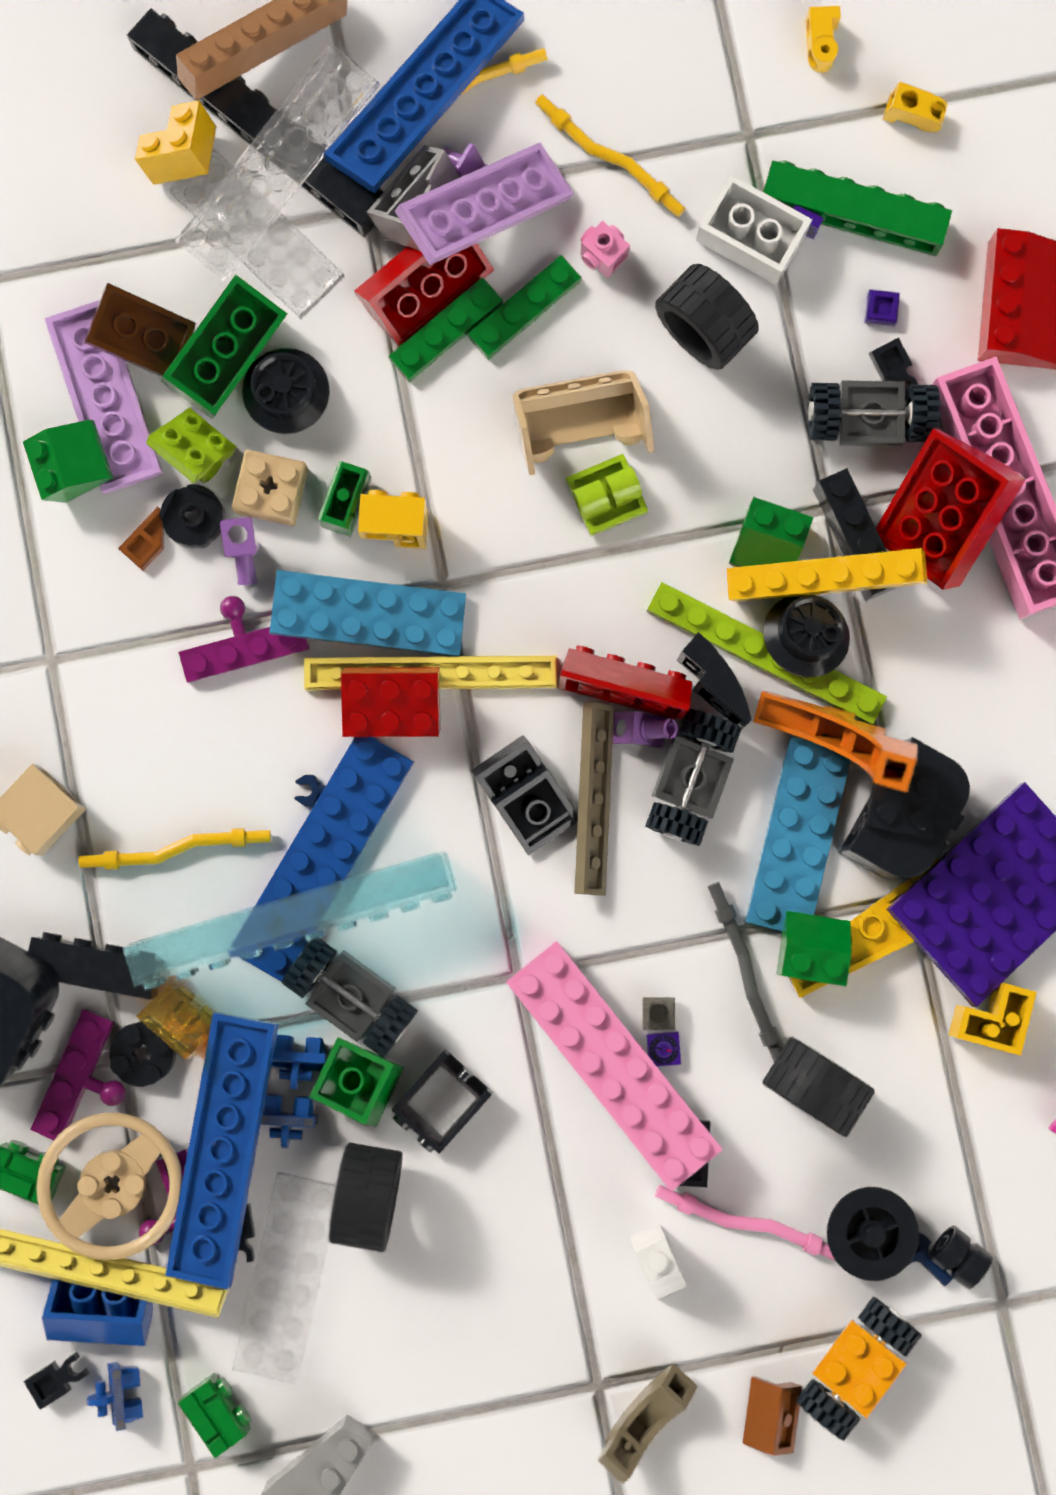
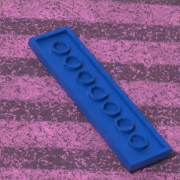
[324,0,524,194]
[228,737,415,982]
[165,1012,279,1290]

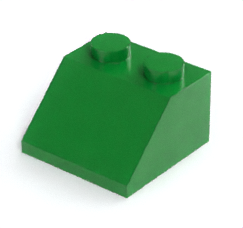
[23,419,113,503]
[729,497,814,567]
[776,911,852,987]
[309,1037,404,1127]

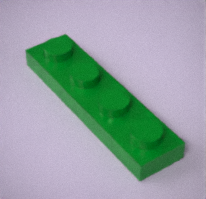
[468,255,581,360]
[388,277,503,383]

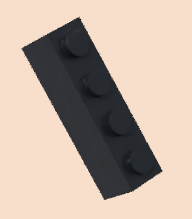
[813,468,896,602]
[28,932,165,1000]

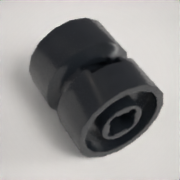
[929,1225,993,1289]

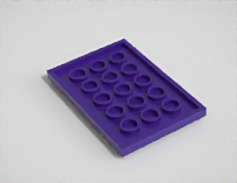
[886,782,1056,1007]

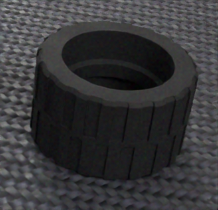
[655,264,759,370]
[762,1037,875,1137]
[329,1142,403,1252]

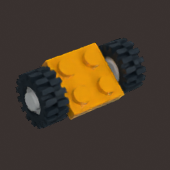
[796,1296,922,1441]

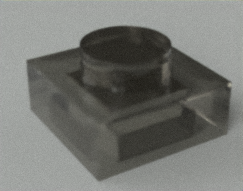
[642,997,675,1030]

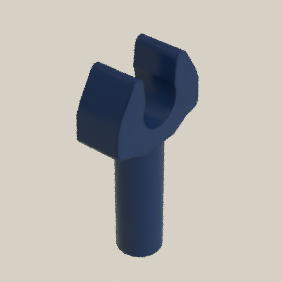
[294,775,326,807]
[909,1232,952,1286]

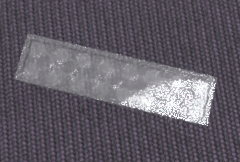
[175,43,380,282]

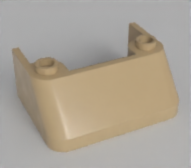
[512,370,655,475]

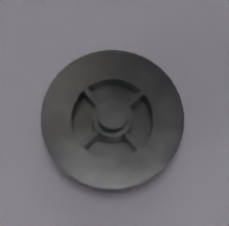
[242,348,330,434]
[763,595,850,677]
[827,1187,919,1281]

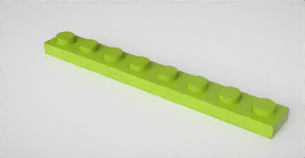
[646,582,887,725]

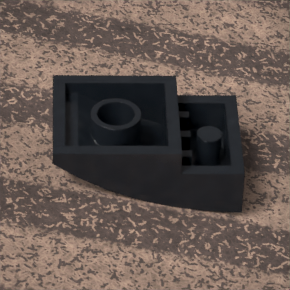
[676,632,752,729]
[470,735,578,855]

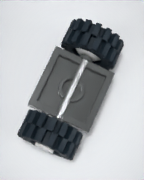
[807,380,941,447]
[645,709,742,846]
[282,936,418,1058]

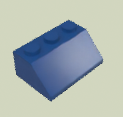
[42,1279,153,1346]

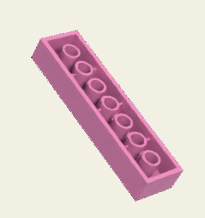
[932,357,1056,619]
[506,941,723,1192]

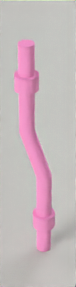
[655,1185,835,1261]

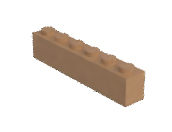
[176,0,348,101]

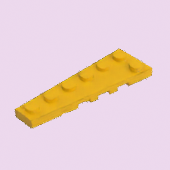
[788,858,939,998]

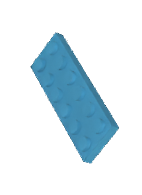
[269,570,466,656]
[745,737,851,931]

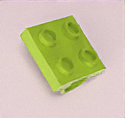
[146,407,237,484]
[566,453,648,537]

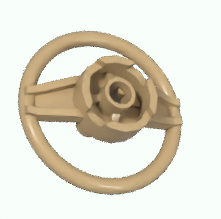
[37,1112,183,1260]

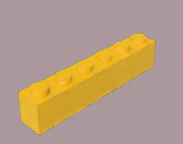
[726,548,927,603]

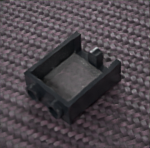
[391,1049,493,1154]

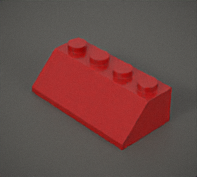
[354,243,494,347]

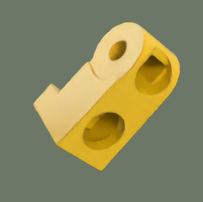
[805,6,841,73]
[882,81,948,132]

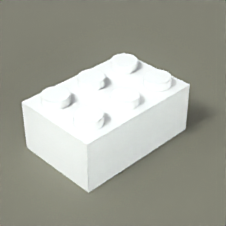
[696,174,812,286]

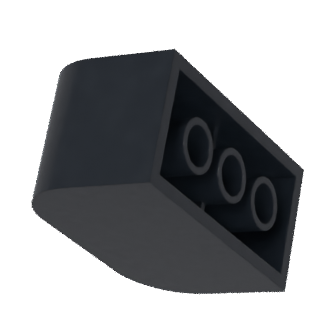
[838,737,970,879]
[0,937,59,1085]

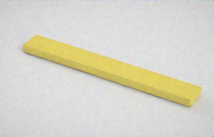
[304,656,557,691]
[0,1229,228,1318]

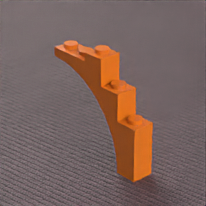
[753,690,918,792]

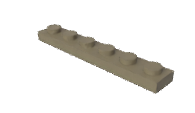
[574,702,614,896]

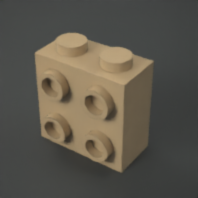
[0,764,87,856]

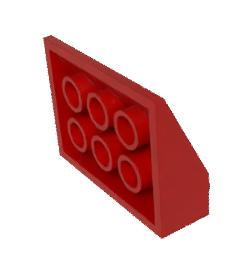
[978,228,1056,369]
[876,428,1026,590]
[558,645,693,722]

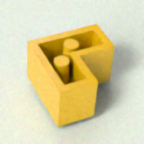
[135,100,217,185]
[358,490,429,549]
[948,983,1037,1056]

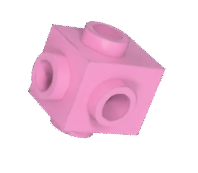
[581,220,630,278]

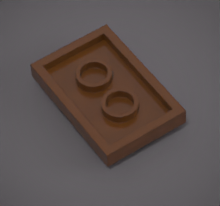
[84,283,196,377]

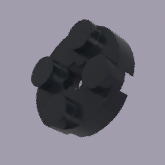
[160,484,225,548]
[109,1021,176,1087]

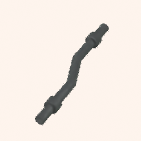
[707,882,782,1062]

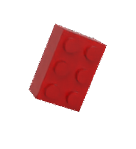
[341,667,441,737]

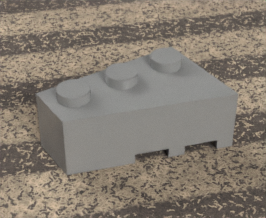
[367,145,460,251]
[261,1414,375,1495]

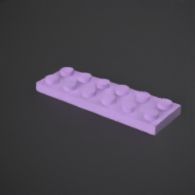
[395,142,574,265]
[45,300,164,495]

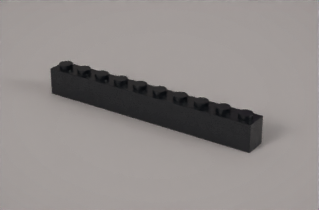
[127,8,383,238]

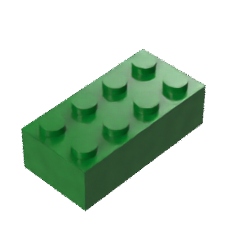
[161,274,288,419]

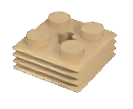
[232,450,308,526]

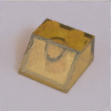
[136,983,216,1060]

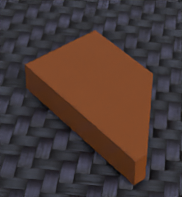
[118,506,164,571]

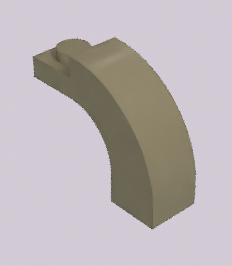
[598,1363,698,1484]

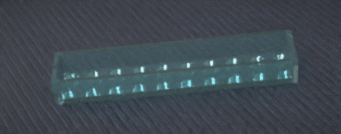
[123,850,458,990]

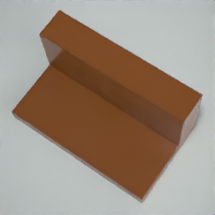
[742,1376,802,1456]

